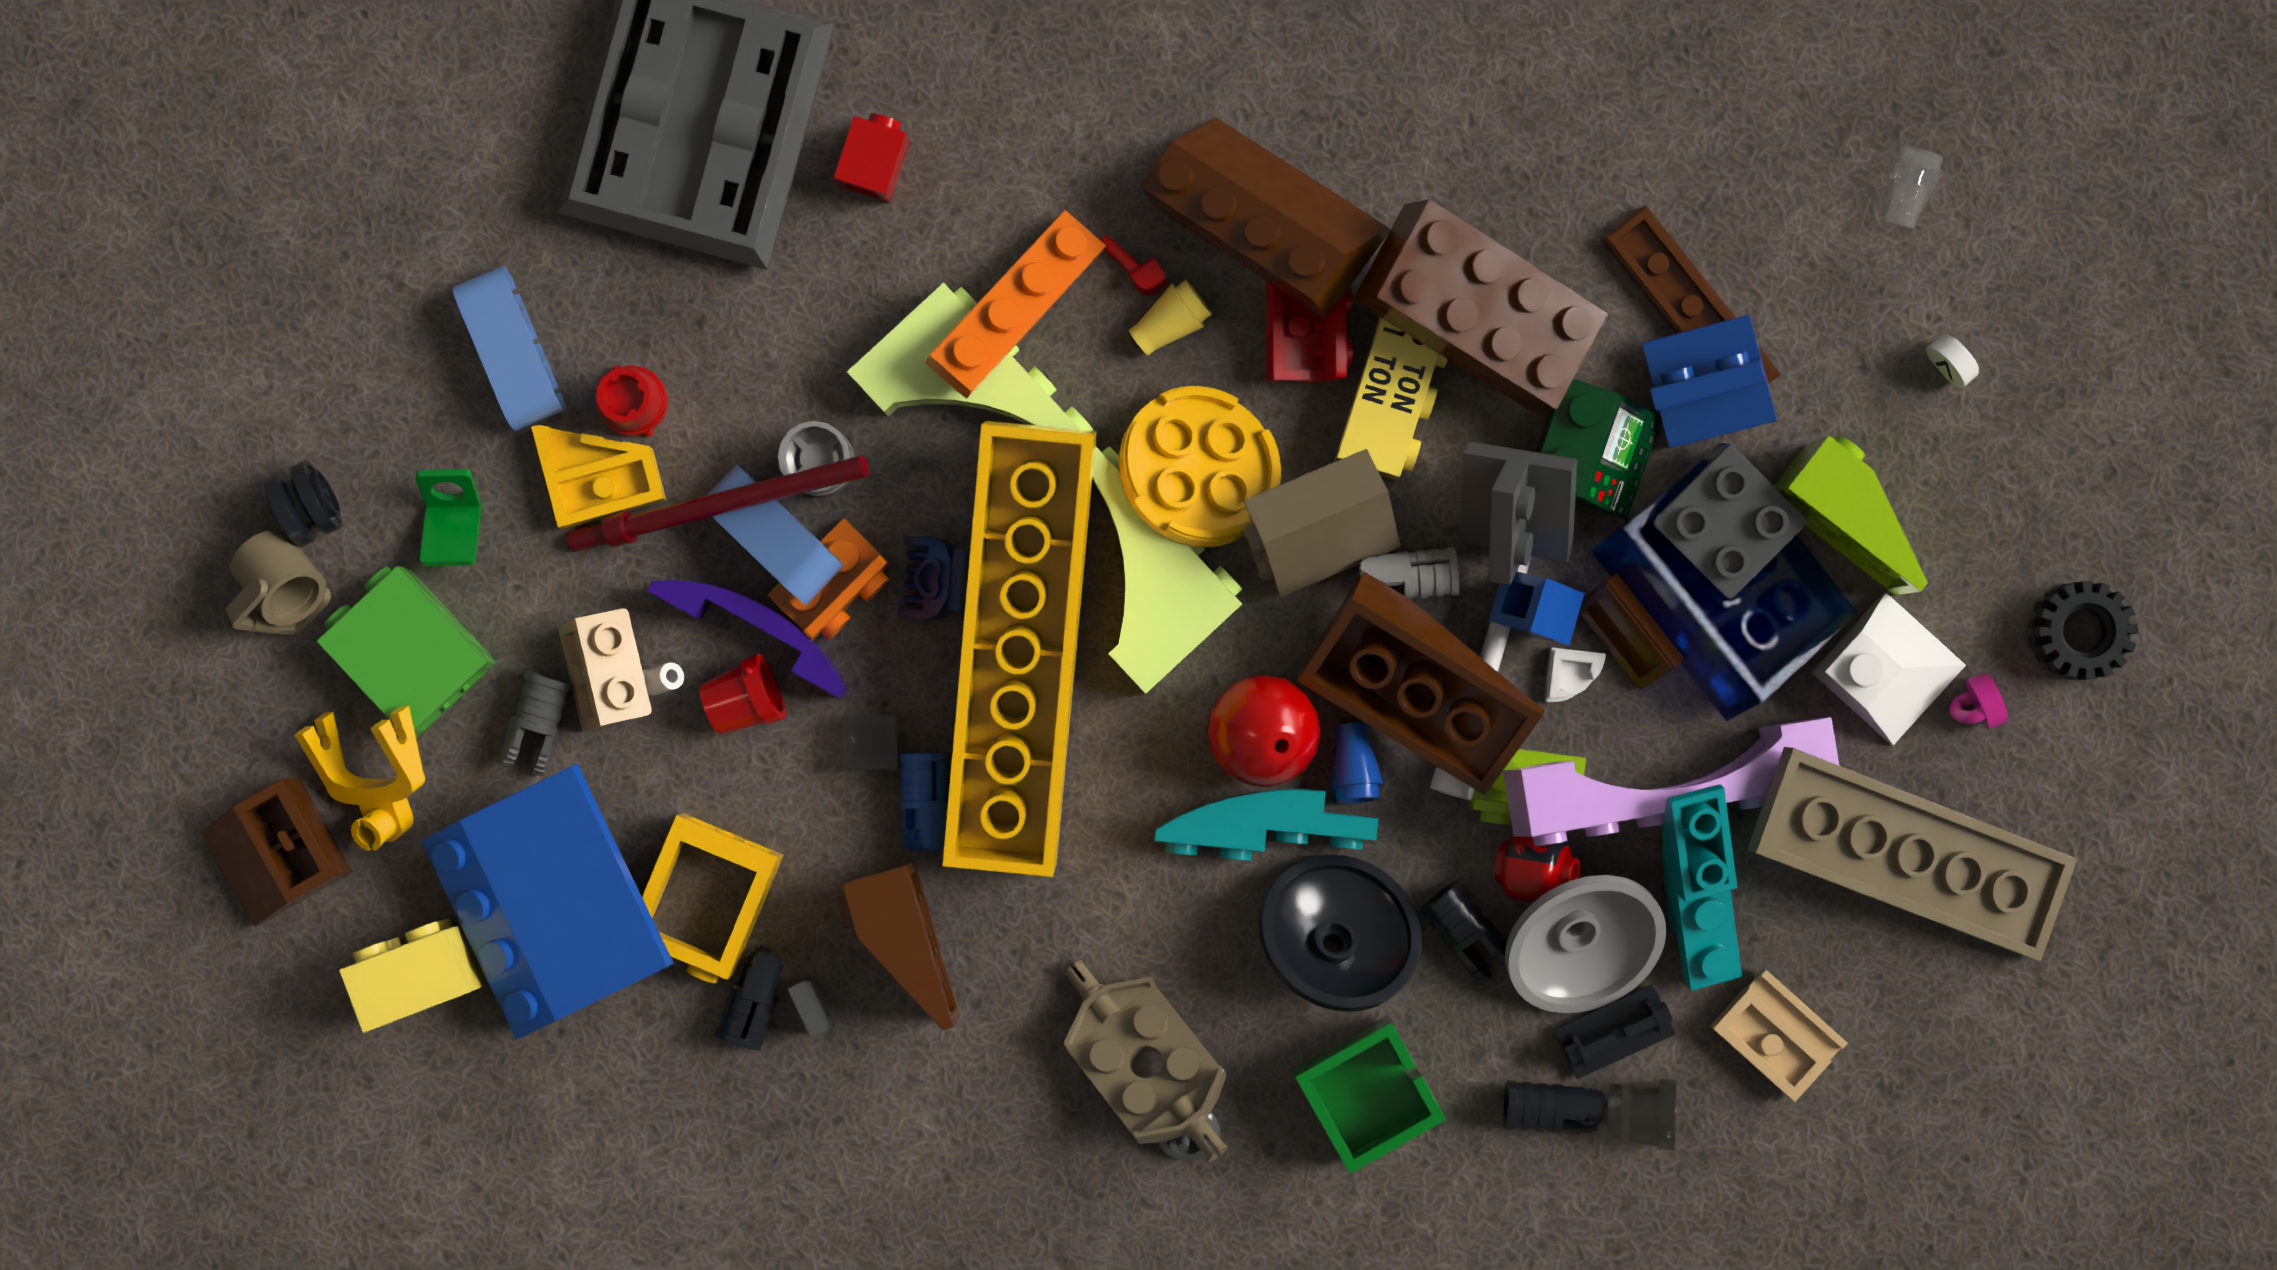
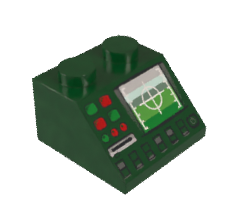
[1535,378,1662,520]

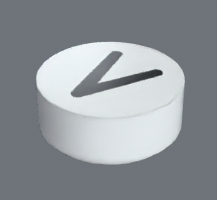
[1926,334,1979,388]

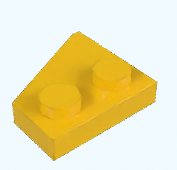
[531,425,667,530]

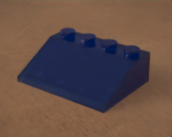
[1590,459,1858,721]

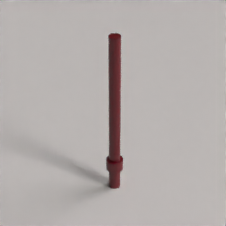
[567,455,869,552]

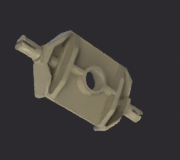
[1063,960,1228,1162]

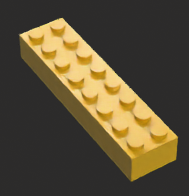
[943,421,1097,877]

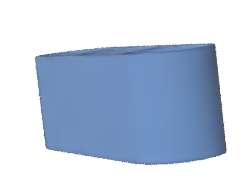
[453,266,566,431]
[707,463,844,606]

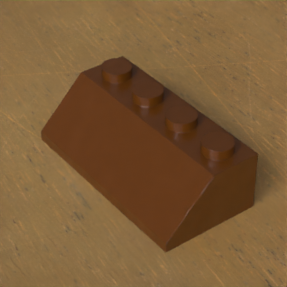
[1140,117,1390,320]

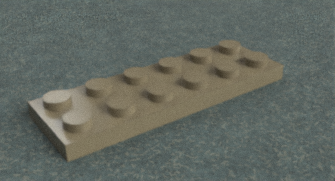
[1747,746,2077,961]

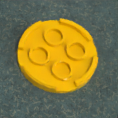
[1119,386,1281,547]

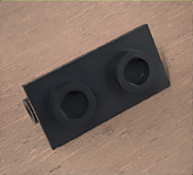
[1554,984,1676,1079]

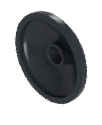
[1259,855,1422,1012]

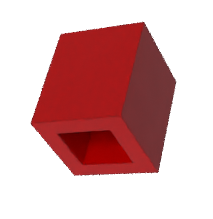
[834,113,910,203]

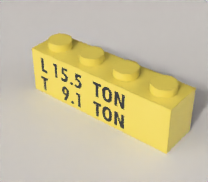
[1334,317,1448,481]

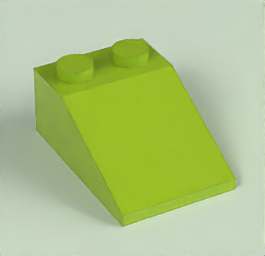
[1774,435,1928,596]

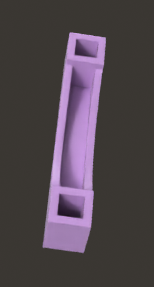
[1503,717,1839,846]

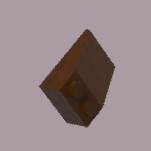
[837,860,960,1030]

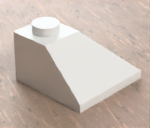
[1811,592,1966,745]

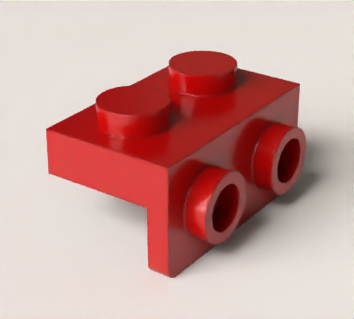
[1266,281,1353,383]

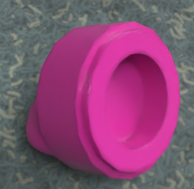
[1949,673,2008,730]

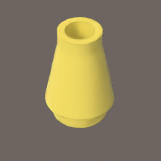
[1129,280,1212,356]

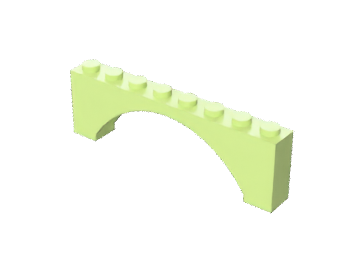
[847,282,1242,694]

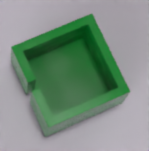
[1292,1016,1447,1174]

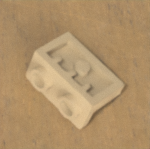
[558,608,651,732]

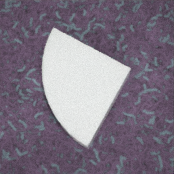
[1544,648,1606,702]

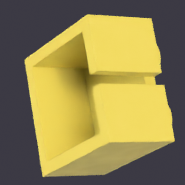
[339,917,489,1033]

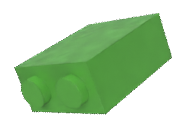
[317,566,497,737]

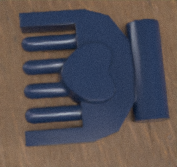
[898,536,970,620]

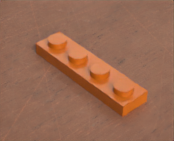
[925,210,1106,399]

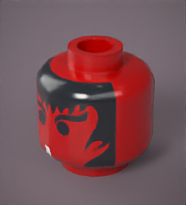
[1494,835,1580,903]

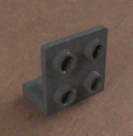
[1653,443,1809,598]

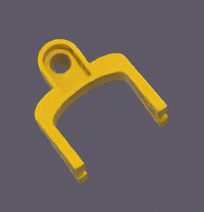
[294,705,425,851]

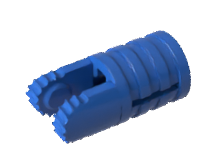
[900,753,949,852]

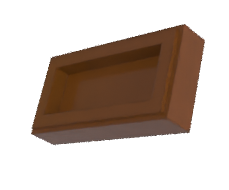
[1579,573,1684,690]

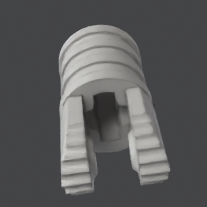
[1359,547,1460,600]

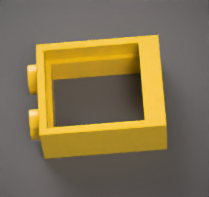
[642,813,784,983]

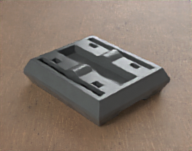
[557,0,835,270]

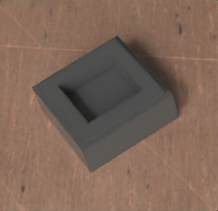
[788,976,835,1038]

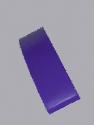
[647,580,849,698]

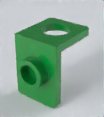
[415,469,482,566]

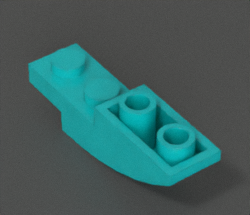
[1662,784,1742,991]
[1154,789,1378,860]

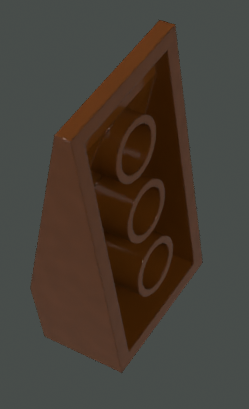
[1297,571,1544,795]

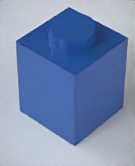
[1488,571,1585,646]

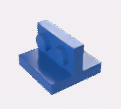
[1642,314,1777,449]

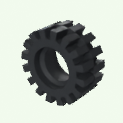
[2028,581,2138,680]

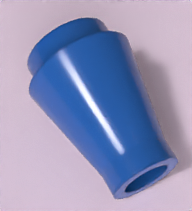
[1330,722,1384,804]

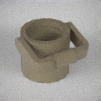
[226,530,331,635]

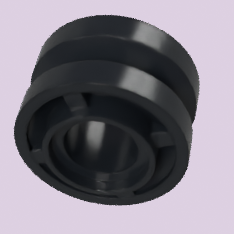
[264,460,343,548]

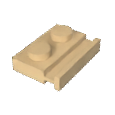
[1709,968,1848,1102]

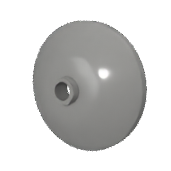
[1505,875,1666,1013]

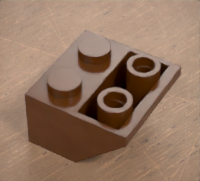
[201,778,352,927]

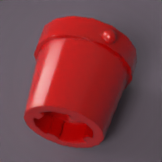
[596,365,669,437]
[699,654,786,735]

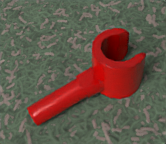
[1100,234,1167,296]

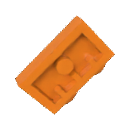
[767,518,891,641]

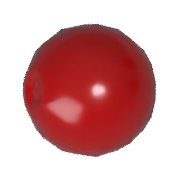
[1207,675,1321,788]

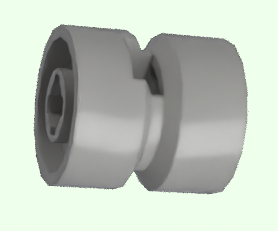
[778,421,855,497]

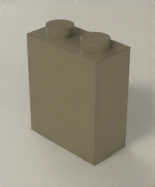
[1241,449,1401,598]

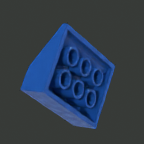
[421,764,674,1040]

